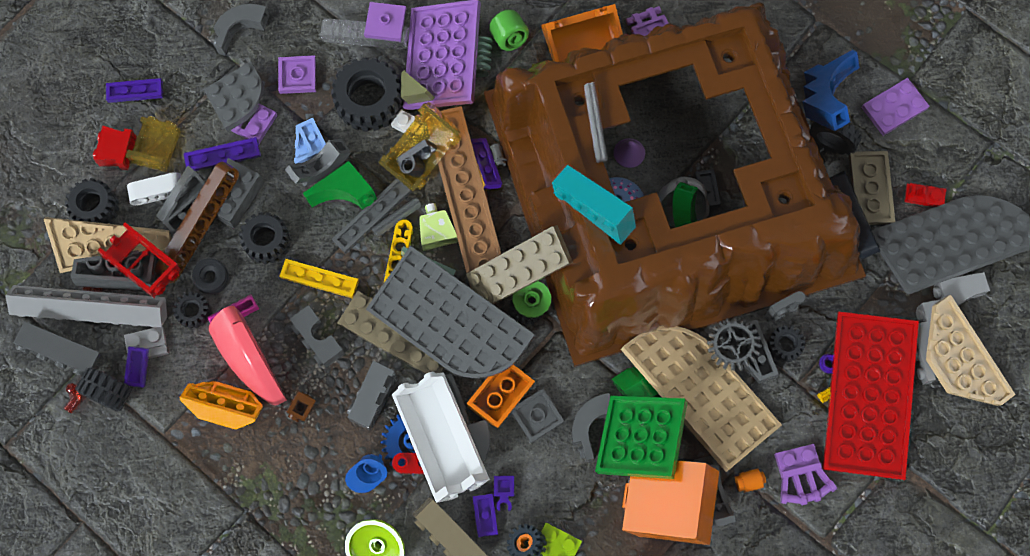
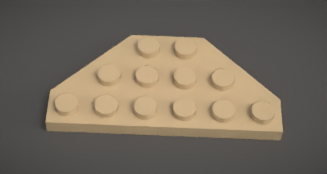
[926,295,1015,406]

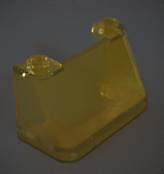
[378,102,462,191]

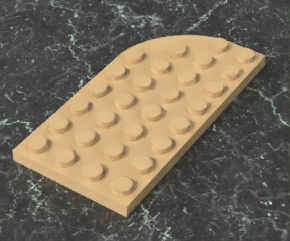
[621,326,782,472]

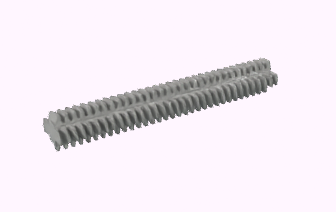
[584,82,608,163]

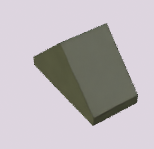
[401,71,435,104]

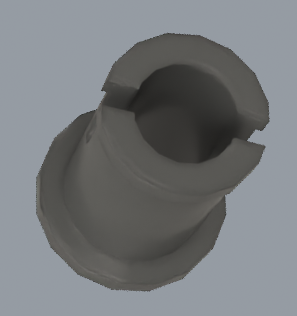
[490,143,507,169]

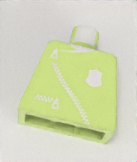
[419,203,458,251]

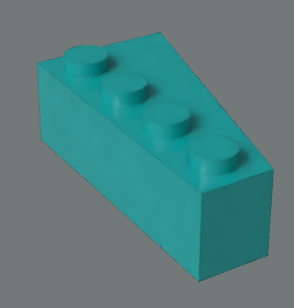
[552,165,636,245]

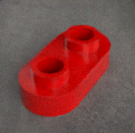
[392,453,424,474]

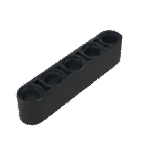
[829,171,881,260]

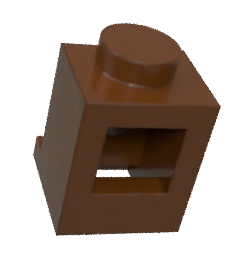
[286,390,316,422]

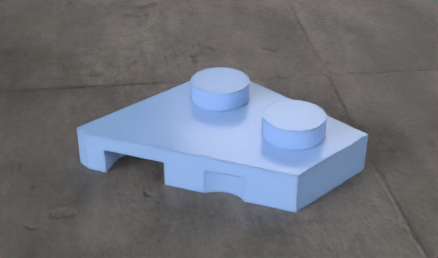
[294,118,326,164]

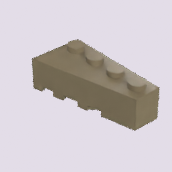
[412,497,487,556]

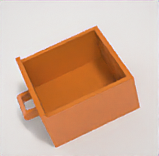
[622,461,719,545]

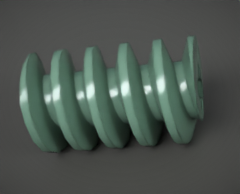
[476,36,492,77]

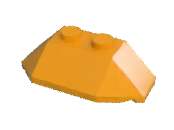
[180,381,263,429]

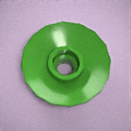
[513,281,551,318]

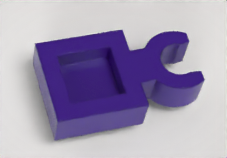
[494,476,514,511]

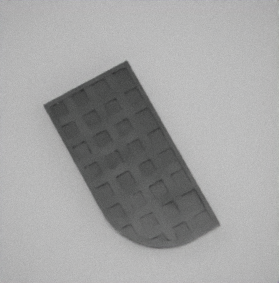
[872,195,1030,295]
[366,246,536,378]

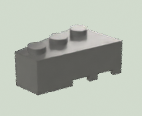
[156,166,205,234]
[720,319,779,384]
[347,361,398,431]

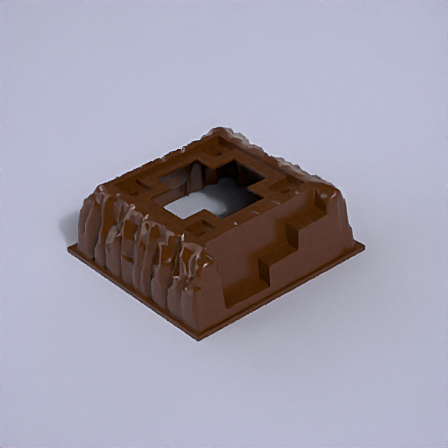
[484,2,866,367]

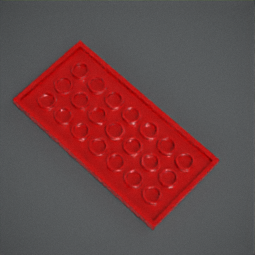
[823,312,919,480]

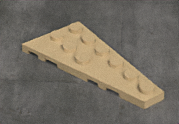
[44,217,172,273]

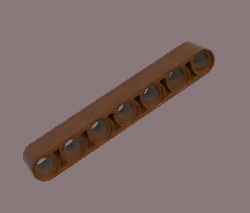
[155,162,239,283]

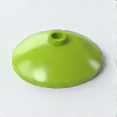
[345,519,405,556]

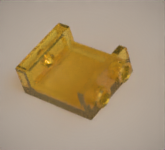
[126,116,181,172]

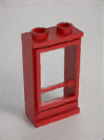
[98,222,181,298]

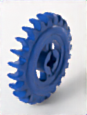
[381,414,421,475]

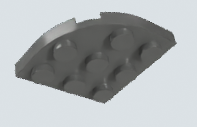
[204,61,264,132]

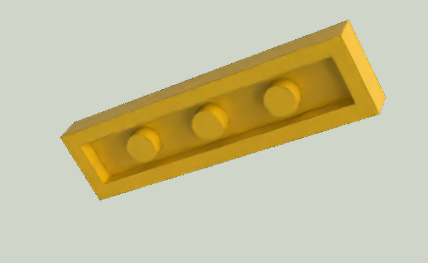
[280,259,359,299]

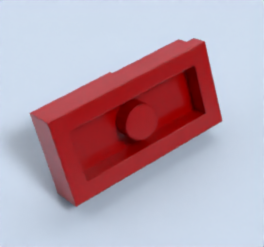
[904,183,946,207]

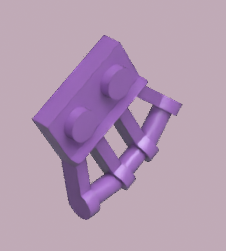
[774,444,837,506]

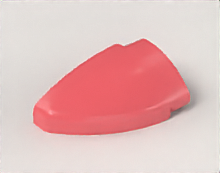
[209,306,287,406]

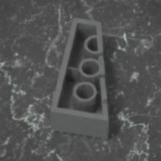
[71,250,159,291]

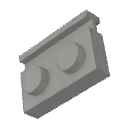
[124,326,169,359]

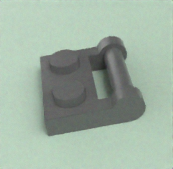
[764,291,805,322]

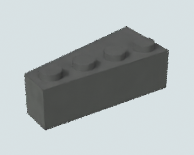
[13,322,101,376]

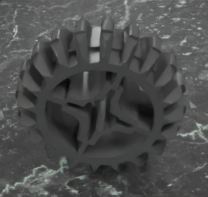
[707,318,762,371]

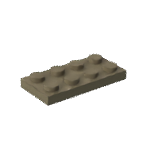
[849,151,895,225]

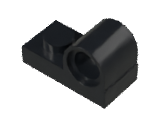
[396,139,437,178]

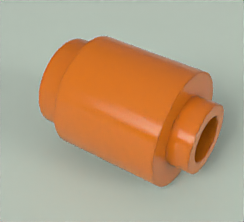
[735,468,766,493]

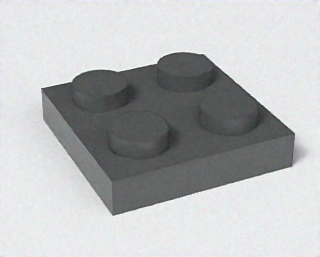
[511,389,564,443]

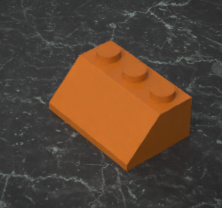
[467,365,535,428]

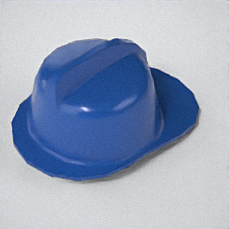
[345,454,387,493]

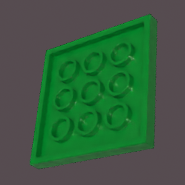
[595,396,688,479]

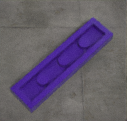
[183,137,261,171]

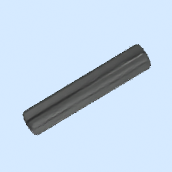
[372,198,422,237]

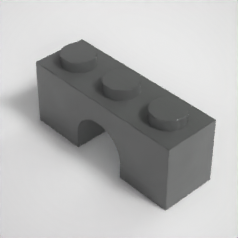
[290,305,345,368]

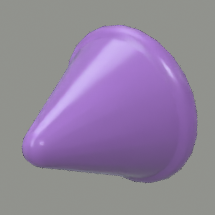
[614,138,645,168]

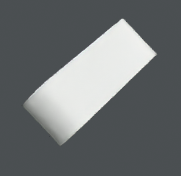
[127,173,181,205]

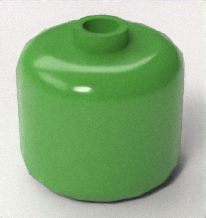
[489,10,529,51]

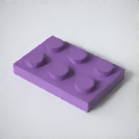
[861,78,930,136]

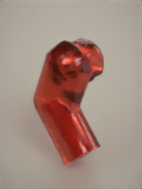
[63,383,82,413]

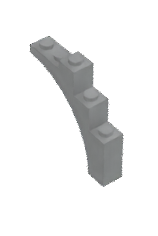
[916,272,990,385]

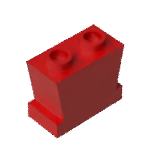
[93,125,137,171]

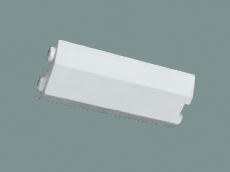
[392,372,490,503]

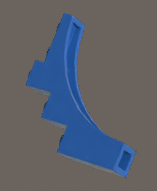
[802,50,860,131]

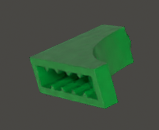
[303,161,377,210]

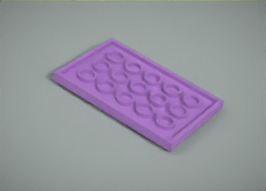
[403,0,481,110]

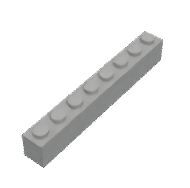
[6,285,167,328]

